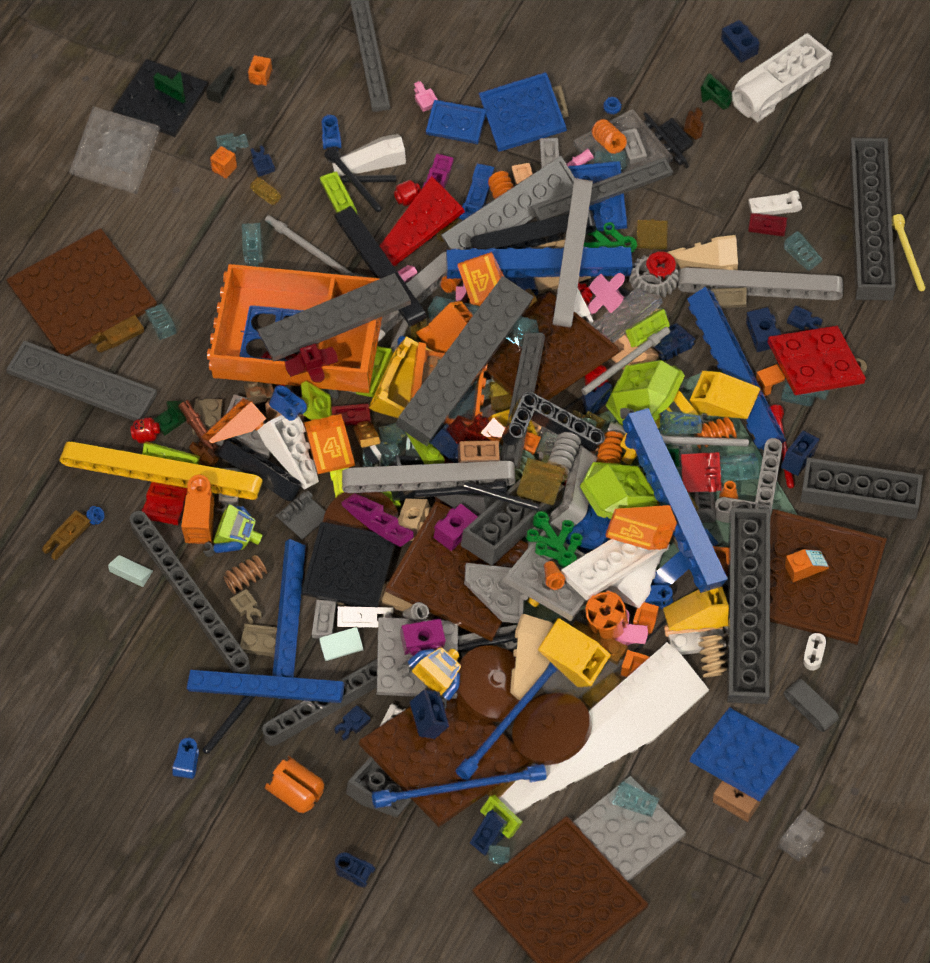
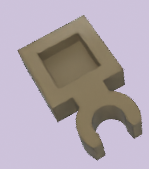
[230,589,262,624]

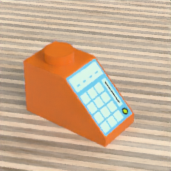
[785,549,829,582]

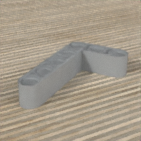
[715,438,782,523]
[537,446,597,537]

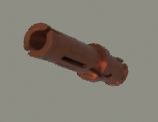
[178,400,218,452]

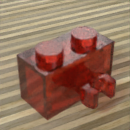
[447,414,490,444]

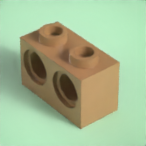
[458,441,500,463]

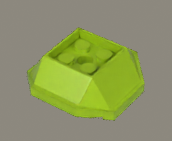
[606,360,685,426]
[580,462,658,519]

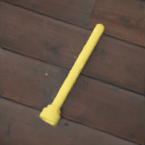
[892,214,925,291]

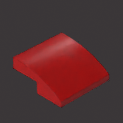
[142,482,188,525]

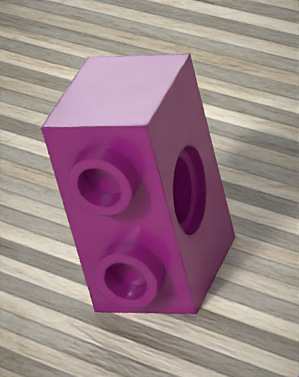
[433,504,478,551]
[400,619,446,656]

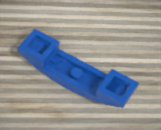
[459,164,494,220]
[652,529,718,591]

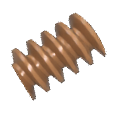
[223,555,267,595]

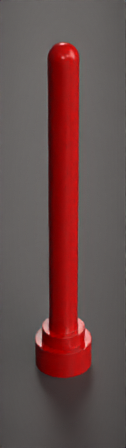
[770,405,795,489]

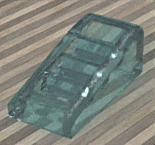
[784,231,822,271]
[145,304,176,340]
[660,411,702,434]
[612,781,659,817]

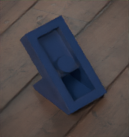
[582,382,612,419]
[470,810,508,856]

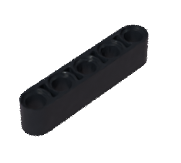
[218,437,302,501]

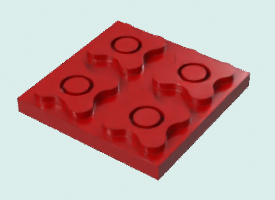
[767,325,866,395]

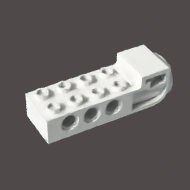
[732,33,832,122]

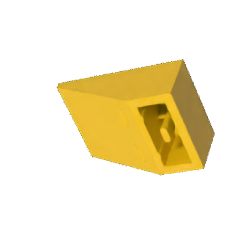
[690,371,760,419]
[663,586,729,631]
[537,618,611,687]

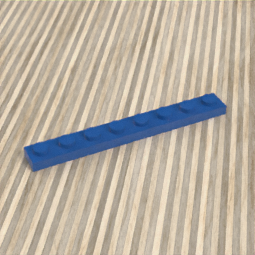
[272,539,306,678]
[187,670,345,703]

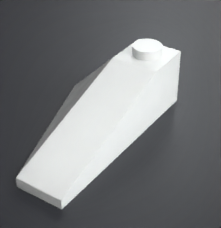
[332,134,406,177]
[257,414,319,489]
[605,553,663,608]

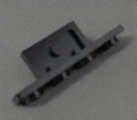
[643,112,694,169]

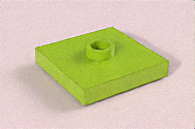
[301,381,332,420]

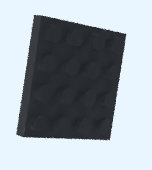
[112,59,208,137]
[301,522,396,608]

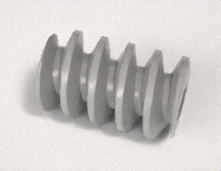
[547,432,581,475]

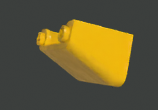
[369,337,440,418]

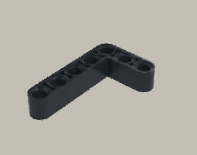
[502,392,605,451]

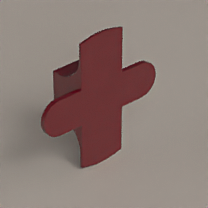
[285,344,338,383]

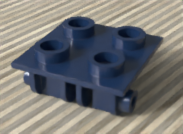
[654,323,695,361]

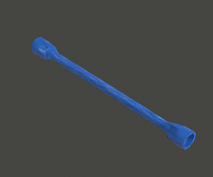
[456,662,559,780]
[372,764,547,808]

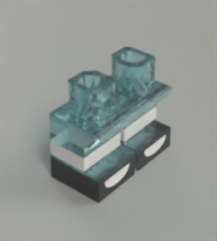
[363,441,400,467]

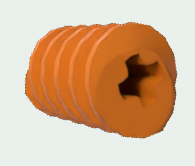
[592,119,627,153]
[488,171,513,199]
[694,417,737,449]
[596,431,624,463]

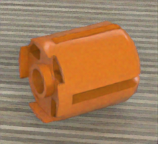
[585,591,628,639]
[265,756,324,813]

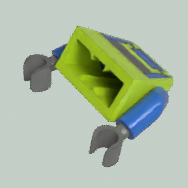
[203,502,262,557]

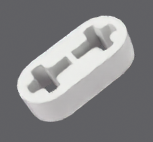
[803,633,826,670]

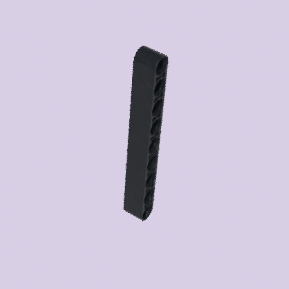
[334,206,427,327]

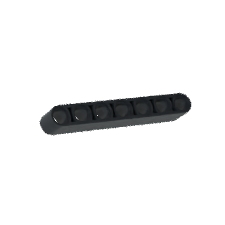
[470,210,597,250]

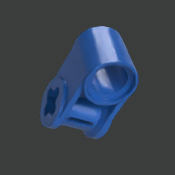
[322,115,341,150]
[269,385,307,421]
[636,585,673,609]
[173,738,199,779]

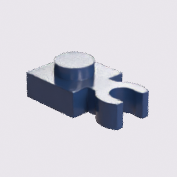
[251,145,275,177]
[787,306,823,330]
[335,705,371,741]

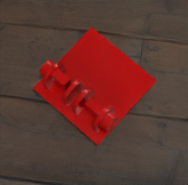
[681,452,721,493]

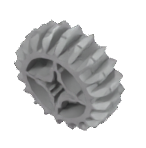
[629,253,679,300]

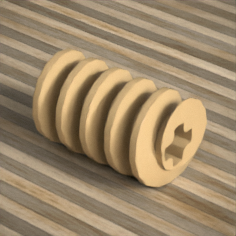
[698,635,727,678]

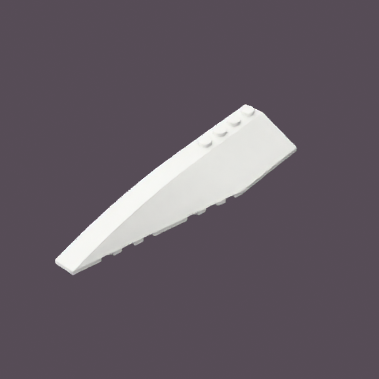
[499,642,709,814]

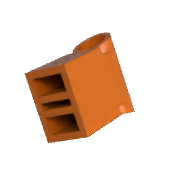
[416,301,473,353]
[181,474,215,544]

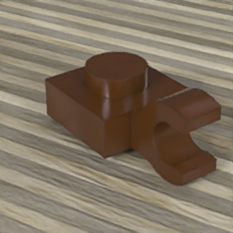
[684,107,704,140]
[189,442,219,467]

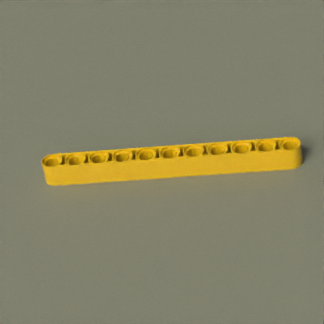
[60,442,263,500]

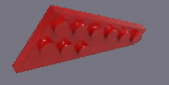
[380,176,465,266]

